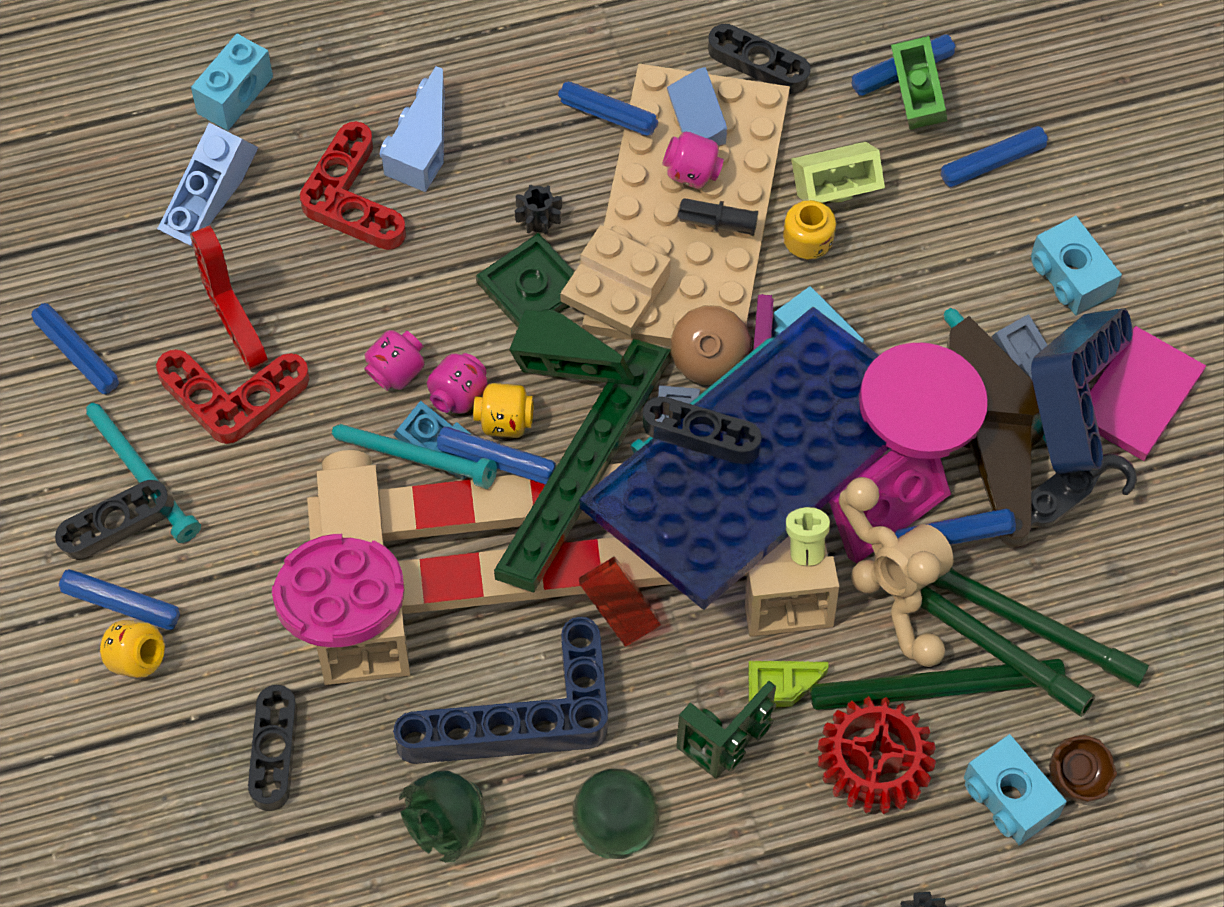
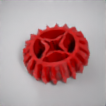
[817,696,936,814]

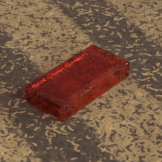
[578,556,661,647]

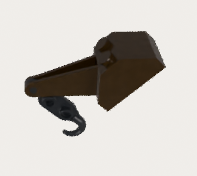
[946,316,1137,547]

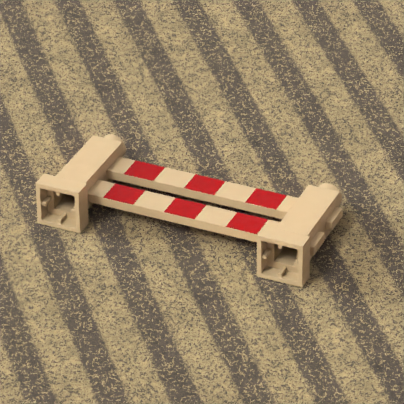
[307,405,839,685]

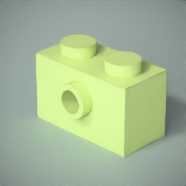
[791,142,885,203]

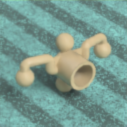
[839,477,953,667]

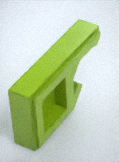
[748,661,828,707]

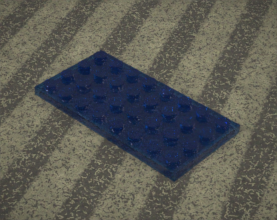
[580,307,890,610]

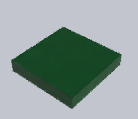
[476,233,575,328]

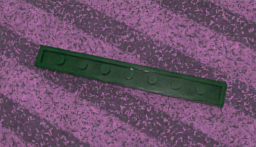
[494,339,671,593]

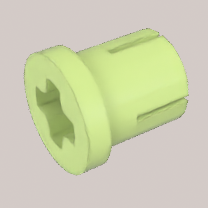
[786,507,830,566]

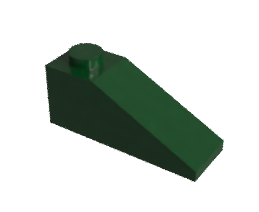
[509,309,635,385]

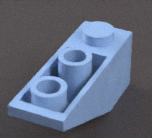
[380,66,445,192]
[157,123,258,247]

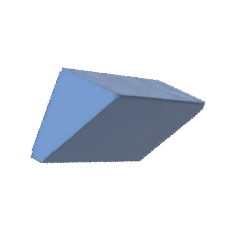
[667,67,727,146]

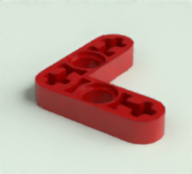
[300,121,406,250]
[190,225,268,370]
[156,349,310,444]

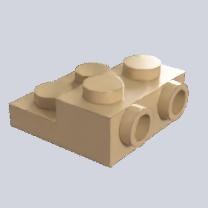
[560,225,671,336]

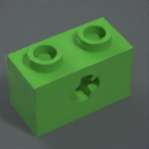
[891,36,947,130]

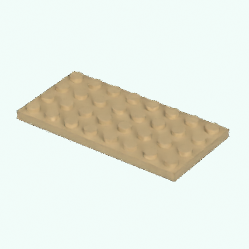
[582,64,790,346]

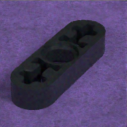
[708,24,811,94]
[643,397,762,464]
[55,480,174,560]
[248,685,298,811]

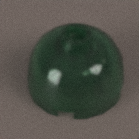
[572,768,659,859]
[399,771,486,863]

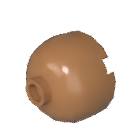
[670,305,751,386]

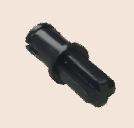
[678,198,759,236]

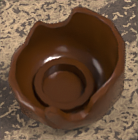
[1049,734,1117,802]

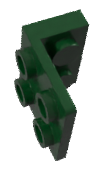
[676,681,777,779]

